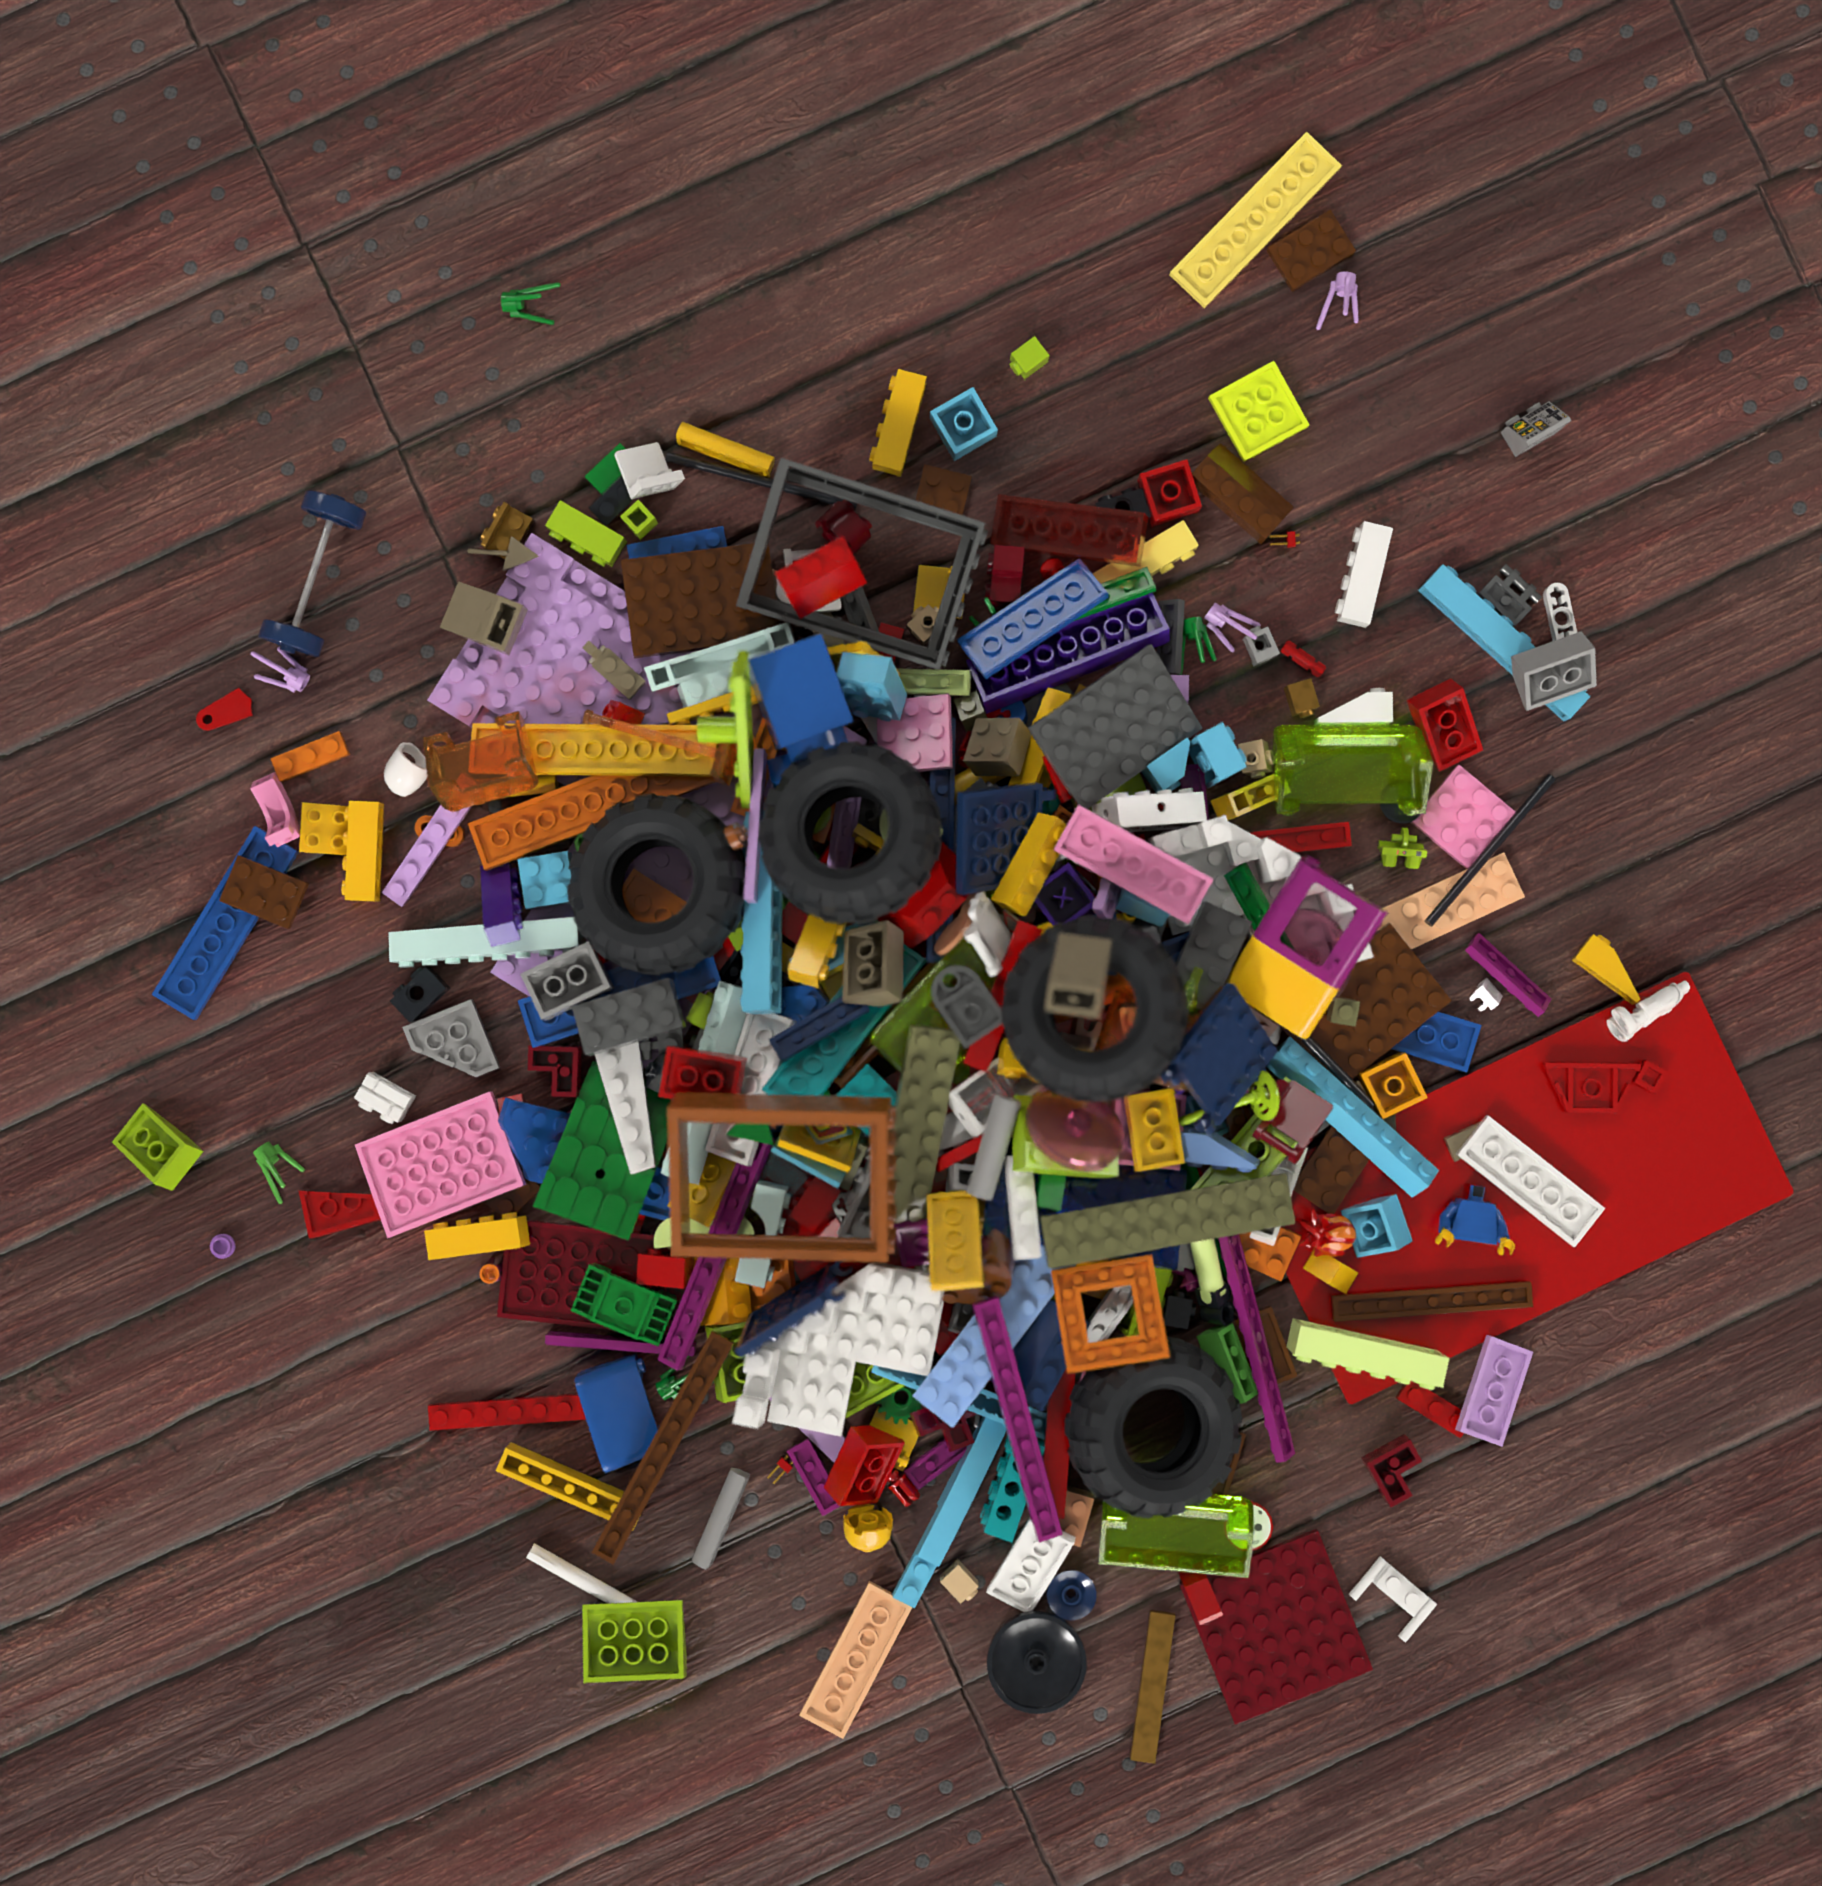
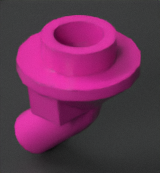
[1171,1268,1199,1292]

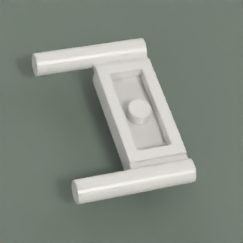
[1349,1556,1437,1642]

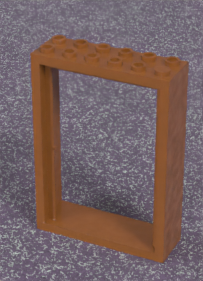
[667,1092,897,1262]

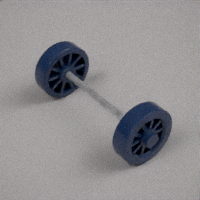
[258,490,366,657]

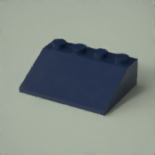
[990,1298,1091,1412]

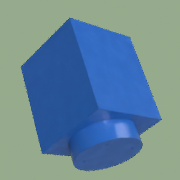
[749,634,853,763]

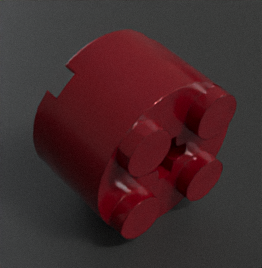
[815,499,872,555]

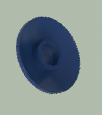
[1047,1570,1096,1620]

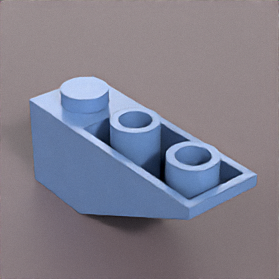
[1181,1127,1260,1172]

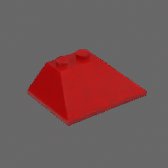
[877,841,969,949]

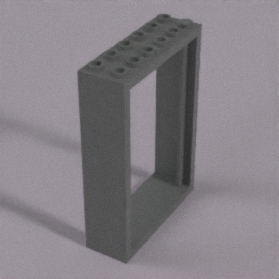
[736,458,988,670]

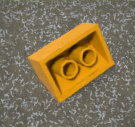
[693,1257,752,1326]

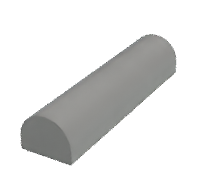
[967,1095,1021,1200]
[692,1468,750,1570]

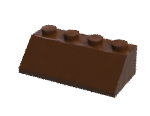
[1192,443,1294,545]

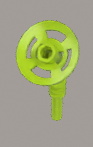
[1178,1070,1279,1127]

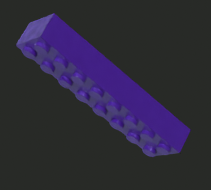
[966,592,1170,714]

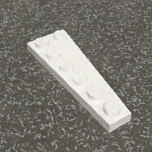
[595,1042,656,1174]

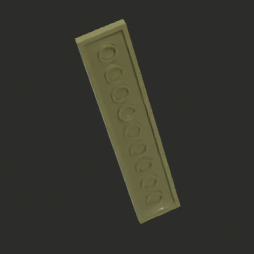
[1039,1173,1295,1269]

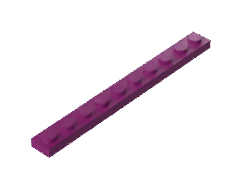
[657,1137,775,1371]
[1218,1234,1296,1463]
[972,1295,1063,1543]

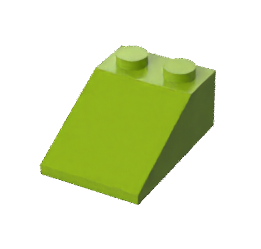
[112,1103,204,1191]

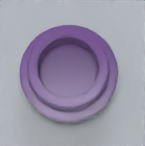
[210,1234,236,1259]

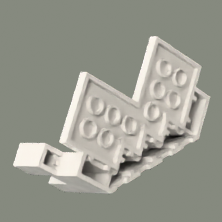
[1148,815,1373,966]
[733,1262,944,1437]

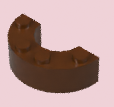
[943,1229,1016,1304]

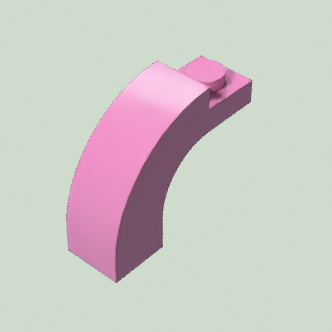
[250,772,300,847]

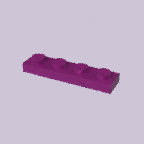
[1465,933,1552,1017]

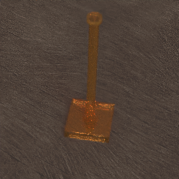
[583,709,737,786]

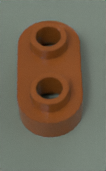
[723,822,748,851]

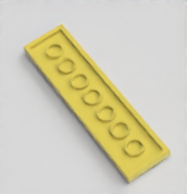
[1169,132,1342,309]

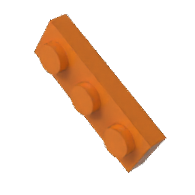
[270,731,350,782]

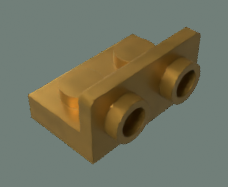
[480,502,534,560]

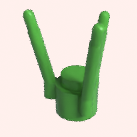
[253,1142,305,1204]

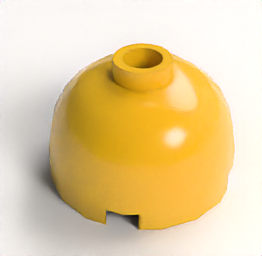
[843,1504,893,1552]

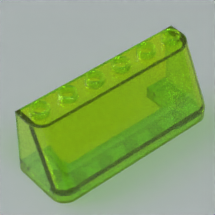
[1098,1494,1254,1578]

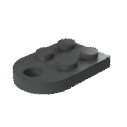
[931,966,1002,1049]

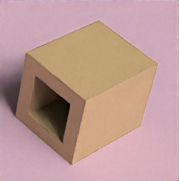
[940,1559,979,1604]

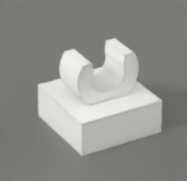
[1470,978,1503,1011]

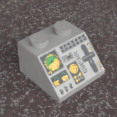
[1501,401,1571,457]

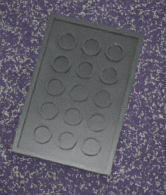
[1028,644,1203,809]

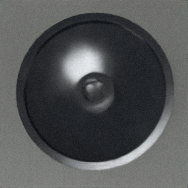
[987,1611,1087,1714]

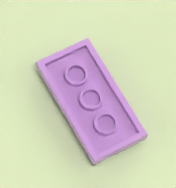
[1455,1335,1533,1446]

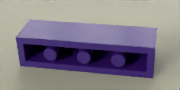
[480,862,524,948]

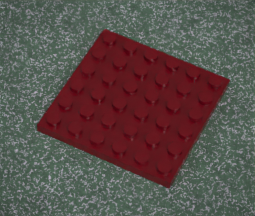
[1179,1529,1373,1725]

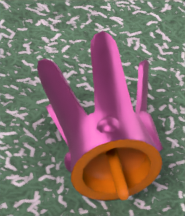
[480,1257,503,1284]

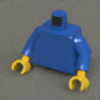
[1435,1185,1515,1255]

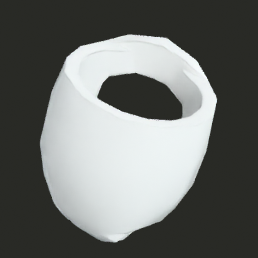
[384,742,432,797]

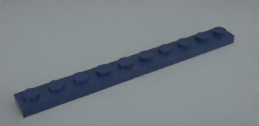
[925,718,956,964]

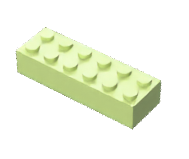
[1287,1318,1449,1390]

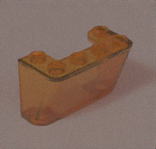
[423,711,539,812]

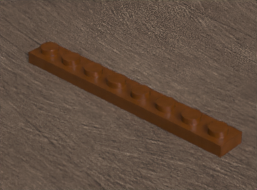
[1331,1281,1533,1321]

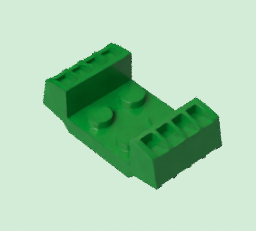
[570,1263,677,1346]

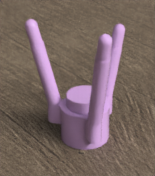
[1316,272,1359,330]
[1204,602,1260,652]
[251,647,310,693]

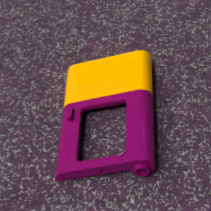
[1224,856,1388,1039]

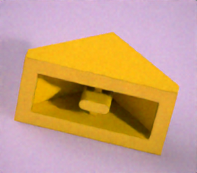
[1303,1248,1358,1294]

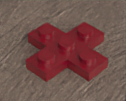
[910,1407,977,1452]

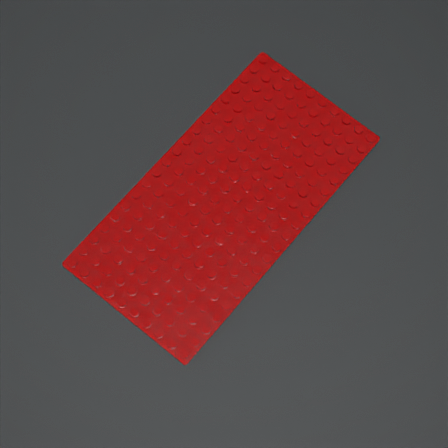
[1270,972,1793,1404]

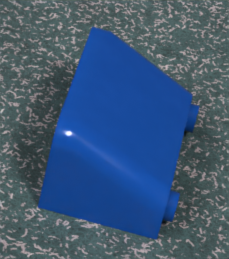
[575,1353,660,1473]

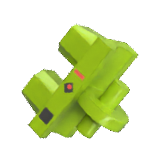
[1378,828,1427,869]

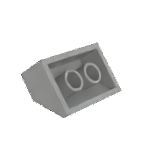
[1511,631,1597,711]
[520,941,615,1020]

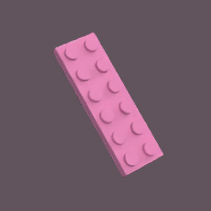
[1054,805,1214,924]

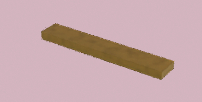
[1130,1610,1175,1764]

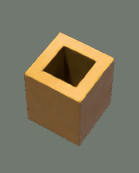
[1284,678,1320,719]

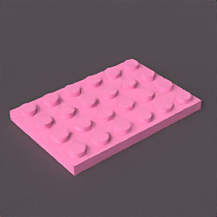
[355,1092,526,1238]

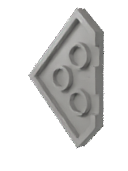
[402,999,501,1077]

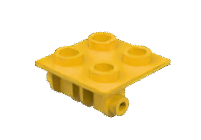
[913,565,965,619]
[299,802,349,855]
[870,1406,918,1472]

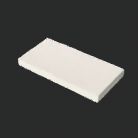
[986,1517,1076,1612]

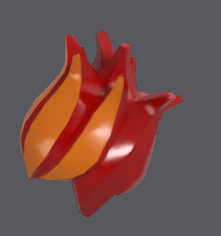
[1299,1209,1357,1257]

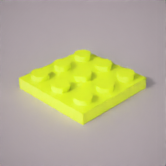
[1208,361,1309,462]

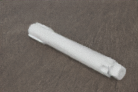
[526,1543,637,1603]

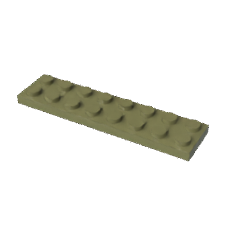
[892,1024,960,1224]

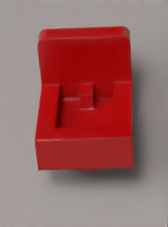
[602,700,645,725]

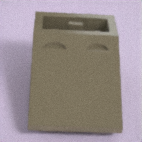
[440,582,528,655]
[1045,933,1112,1019]

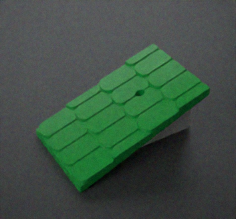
[533,1061,672,1240]

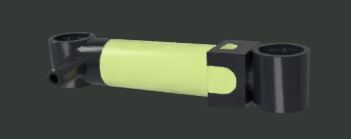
[1190,1239,1235,1326]

